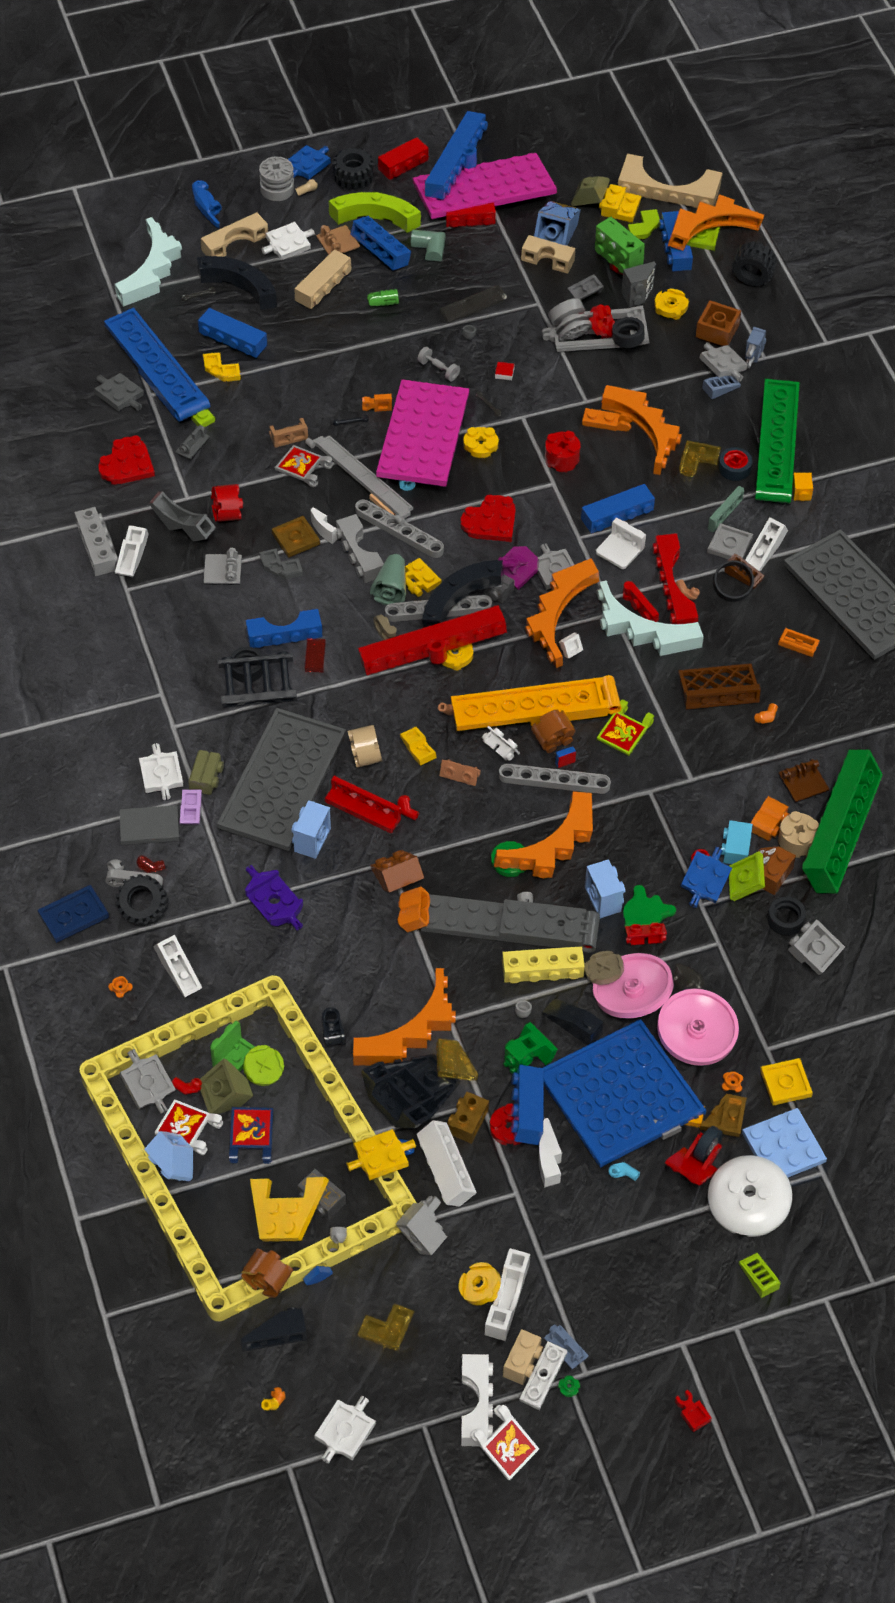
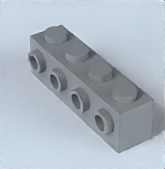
[75,507,118,576]

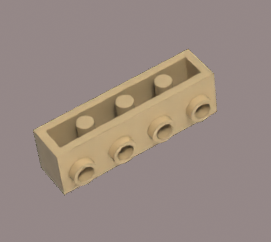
[294,250,352,309]

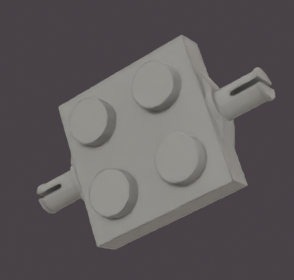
[700,342,748,382]
[537,543,574,590]
[119,1049,176,1114]

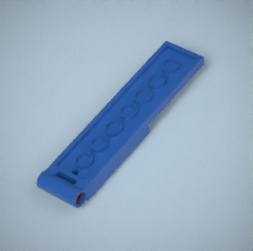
[104,308,210,422]

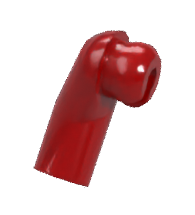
[397,795,419,820]
[172,1077,202,1095]

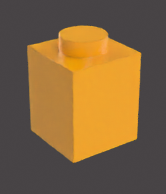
[792,473,813,501]

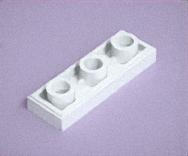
[520,1342,568,1410]

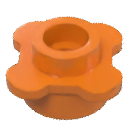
[108,976,133,998]
[722,1072,743,1092]

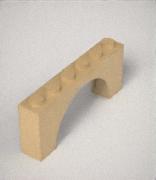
[618,154,722,208]

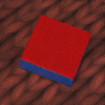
[555,747,576,768]

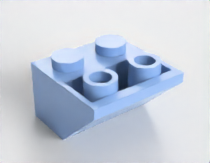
[144,1131,193,1181]

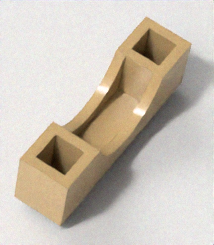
[201,213,268,257]

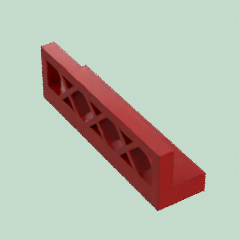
[325,776,401,833]

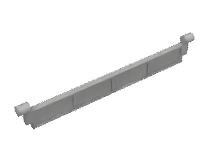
[305,436,413,525]

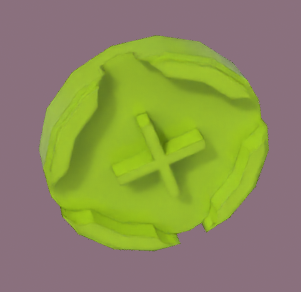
[243,1045,284,1086]

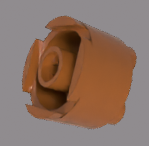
[531,709,575,753]
[241,1249,293,1298]

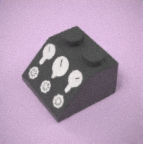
[621,261,656,307]

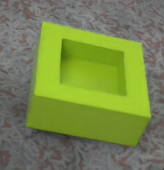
[191,409,215,427]

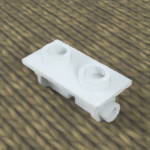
[482,726,520,761]

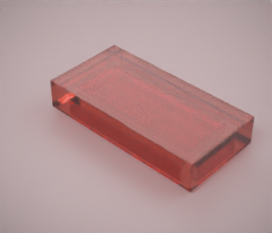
[305,638,326,672]

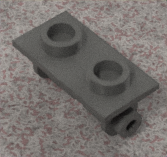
[175,425,210,459]

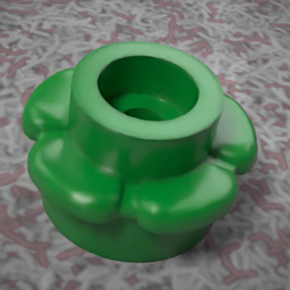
[558,1376,580,1397]

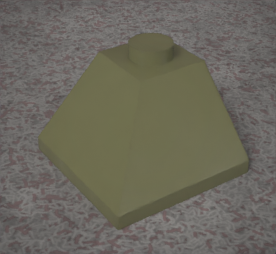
[571,176,610,206]
[200,1058,253,1114]

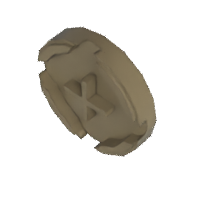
[584,951,624,985]

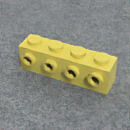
[502,947,585,983]

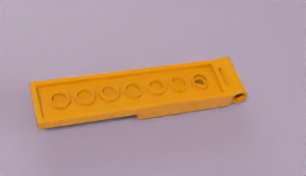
[451,675,622,731]

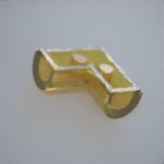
[679,440,721,477]
[358,1304,414,1351]

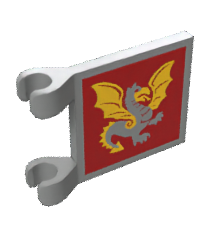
[275,445,333,488]

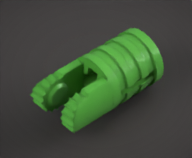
[367,289,399,306]

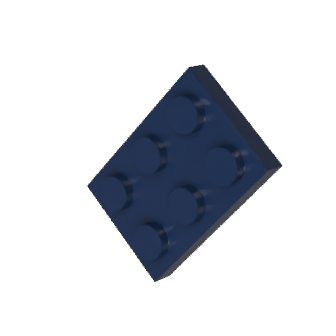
[38,885,109,943]

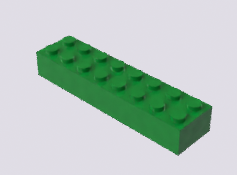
[802,750,883,893]

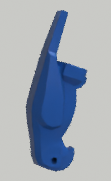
[192,180,222,228]

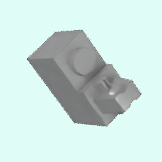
[396,1196,447,1255]

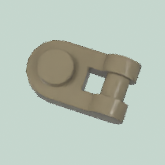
[373,614,397,640]

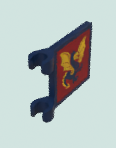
[229,1107,273,1164]

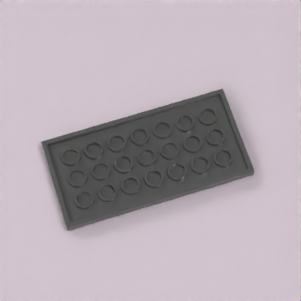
[783,529,895,660]
[217,708,346,851]

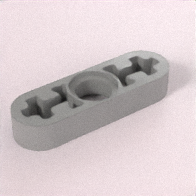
[105,869,163,891]

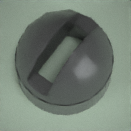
[462,325,476,340]

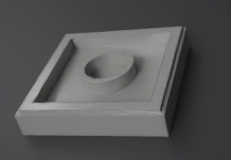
[707,523,753,559]

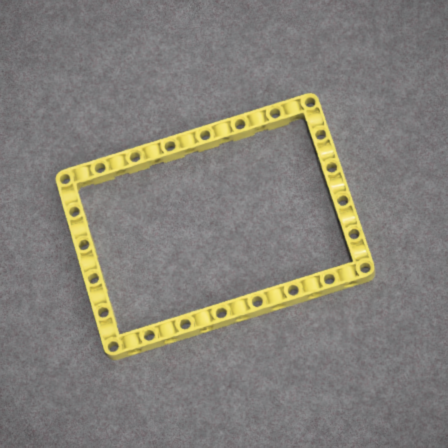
[80,975,416,1321]

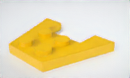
[250,1177,329,1242]

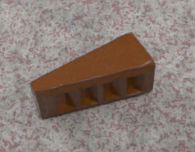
[724,553,765,589]

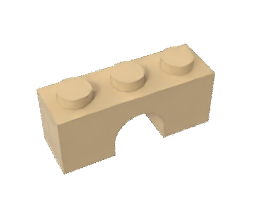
[521,235,575,274]

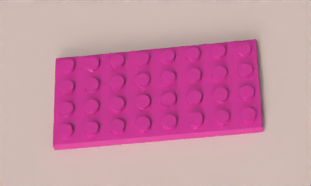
[413,153,557,219]
[376,380,469,486]

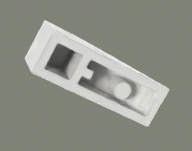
[746,517,788,572]
[153,935,202,997]

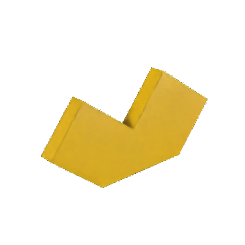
[203,353,241,382]

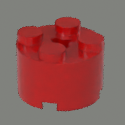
[545,431,581,472]
[211,484,243,522]

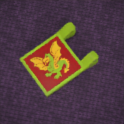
[597,700,654,756]

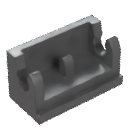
[564,275,604,301]

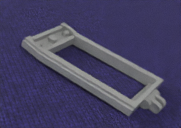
[542,305,649,352]

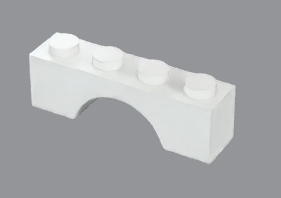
[485,1248,530,1341]
[461,1354,493,1446]

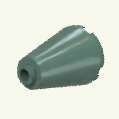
[370,554,406,605]

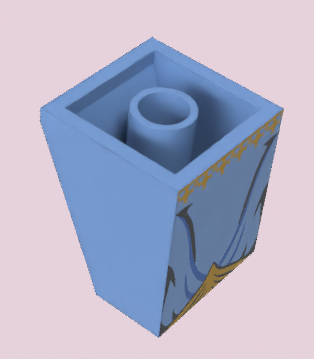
[534,201,580,246]

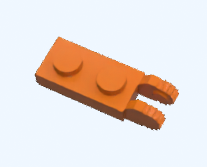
[582,408,633,431]

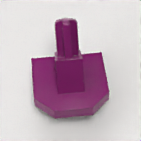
[498,546,539,590]

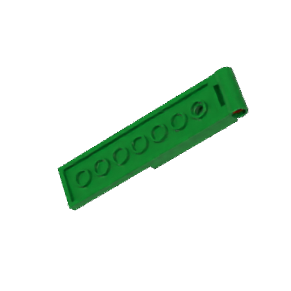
[755,379,800,503]

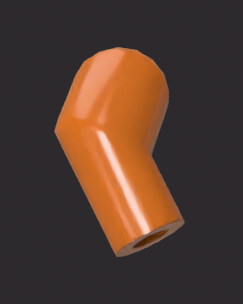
[754,703,778,724]

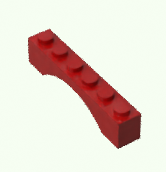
[652,533,698,624]

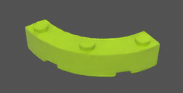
[329,192,421,233]

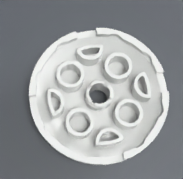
[708,1155,792,1237]

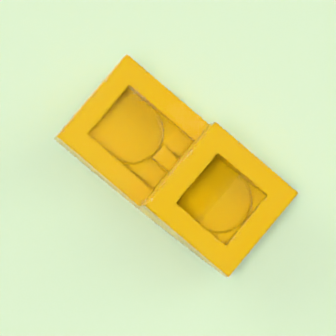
[400,727,437,766]

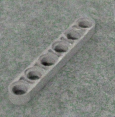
[355,500,444,558]
[385,595,492,622]
[499,764,611,794]

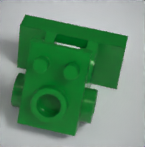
[503,1022,558,1074]

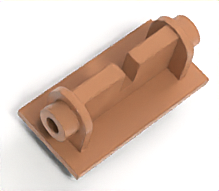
[439,759,481,786]

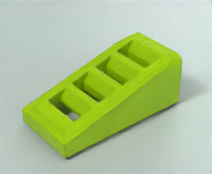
[739,1253,781,1298]

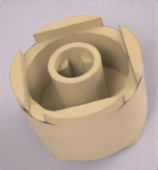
[348,725,382,767]
[778,811,819,858]

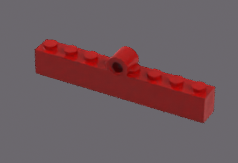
[358,605,507,675]

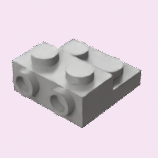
[788,919,845,975]

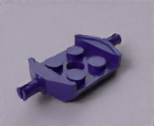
[245,865,303,930]

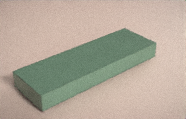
[708,486,744,532]

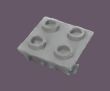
[204,548,242,584]

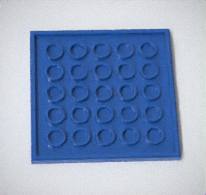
[543,1019,706,1168]

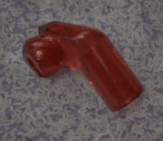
[137,855,165,873]

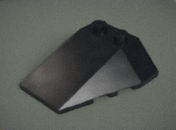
[361,1054,461,1128]

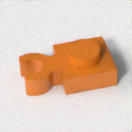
[362,394,392,412]

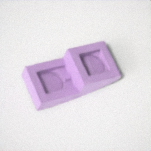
[180,790,202,824]

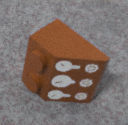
[758,846,796,895]

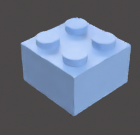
[291,800,331,859]
[585,859,625,918]

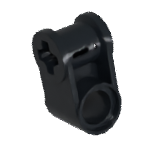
[322,1007,346,1048]

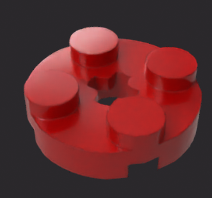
[590,305,615,339]
[490,1103,522,1145]

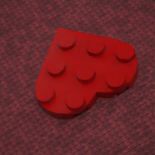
[99,435,155,484]
[460,495,516,542]

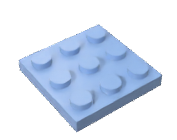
[742,1108,827,1177]

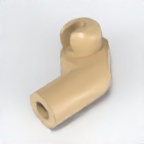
[296,179,318,196]

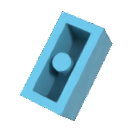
[721,821,753,864]

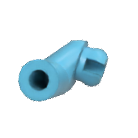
[608,1162,640,1181]

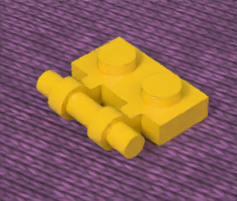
[405,558,442,597]

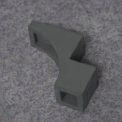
[149,491,216,541]

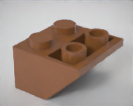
[370,850,424,893]

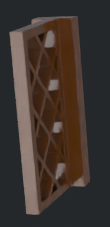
[678,664,761,709]

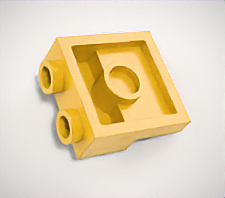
[599,184,641,223]

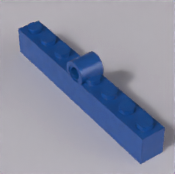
[425,111,488,200]

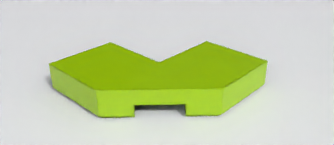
[628,209,660,239]

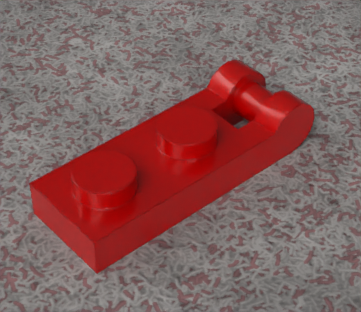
[623,581,659,622]

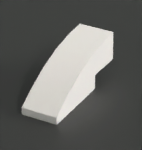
[115,525,149,577]
[539,1118,562,1187]

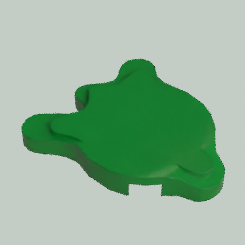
[623,885,676,934]

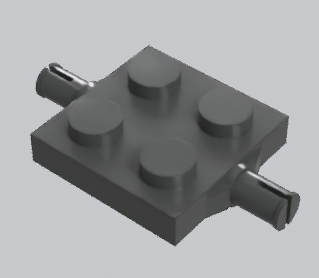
[95,373,144,411]

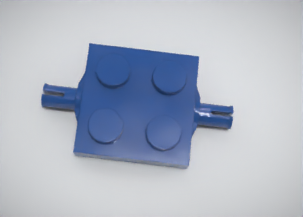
[288,145,331,179]
[680,847,732,908]

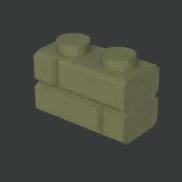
[189,750,224,795]

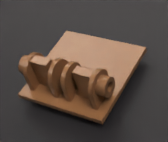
[316,225,360,255]

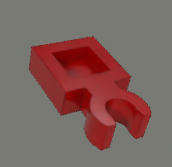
[675,1390,712,1432]

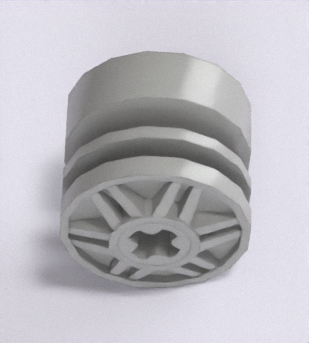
[259,157,294,201]
[548,298,592,342]

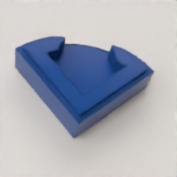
[303,1266,333,1285]

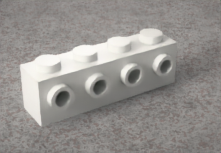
[417,1120,477,1207]

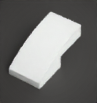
[311,508,337,544]

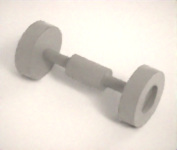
[417,347,460,381]

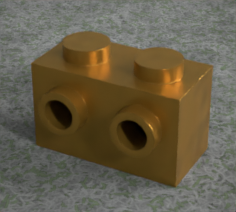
[447,1092,489,1144]

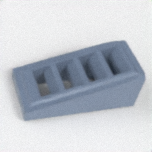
[702,376,741,399]

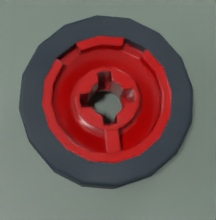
[718,447,752,481]

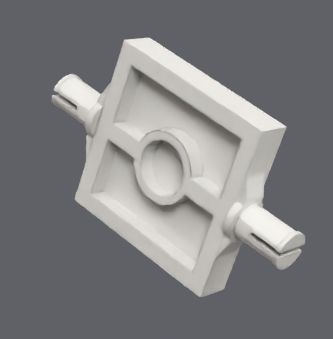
[262,222,315,260]
[139,743,183,800]
[315,1396,376,1463]

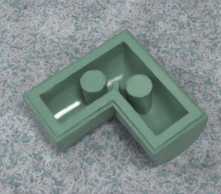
[411,230,446,261]

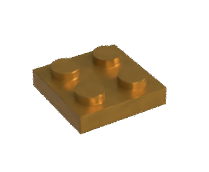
[272,516,320,558]

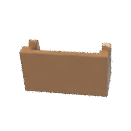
[269,418,308,448]

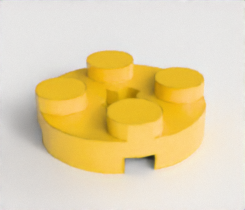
[654,289,689,320]
[463,427,498,458]
[441,643,473,670]
[459,1262,501,1305]

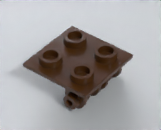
[778,759,830,802]

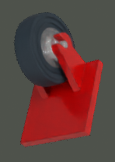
[665,1126,723,1186]

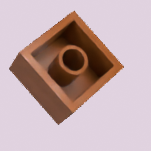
[696,300,741,346]

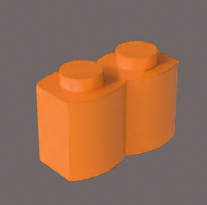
[750,796,790,841]
[398,887,430,932]

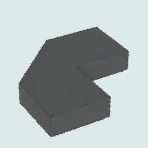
[259,548,303,579]

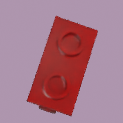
[625,923,667,945]

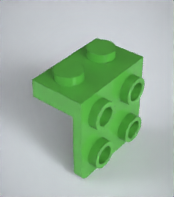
[211,1020,255,1072]

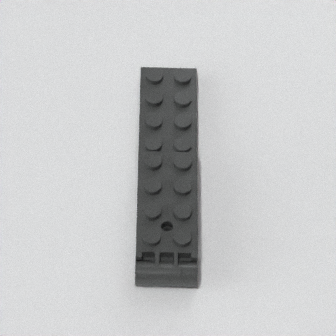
[421,894,600,953]

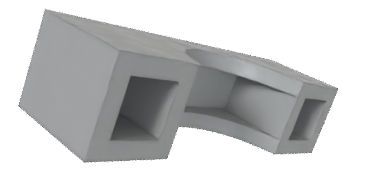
[336,514,384,583]

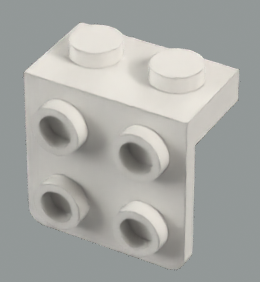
[596,517,646,569]

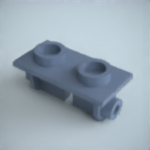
[544,1325,589,1370]

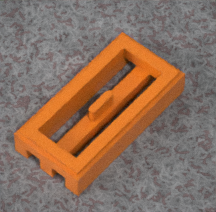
[778,628,820,657]

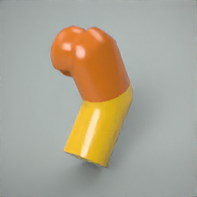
[261,1387,285,1410]

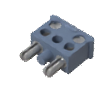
[745,327,766,368]

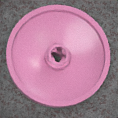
[593,953,674,1018]
[657,989,739,1066]

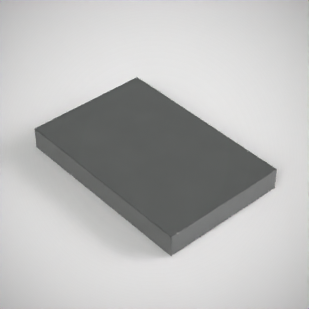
[120,805,179,845]

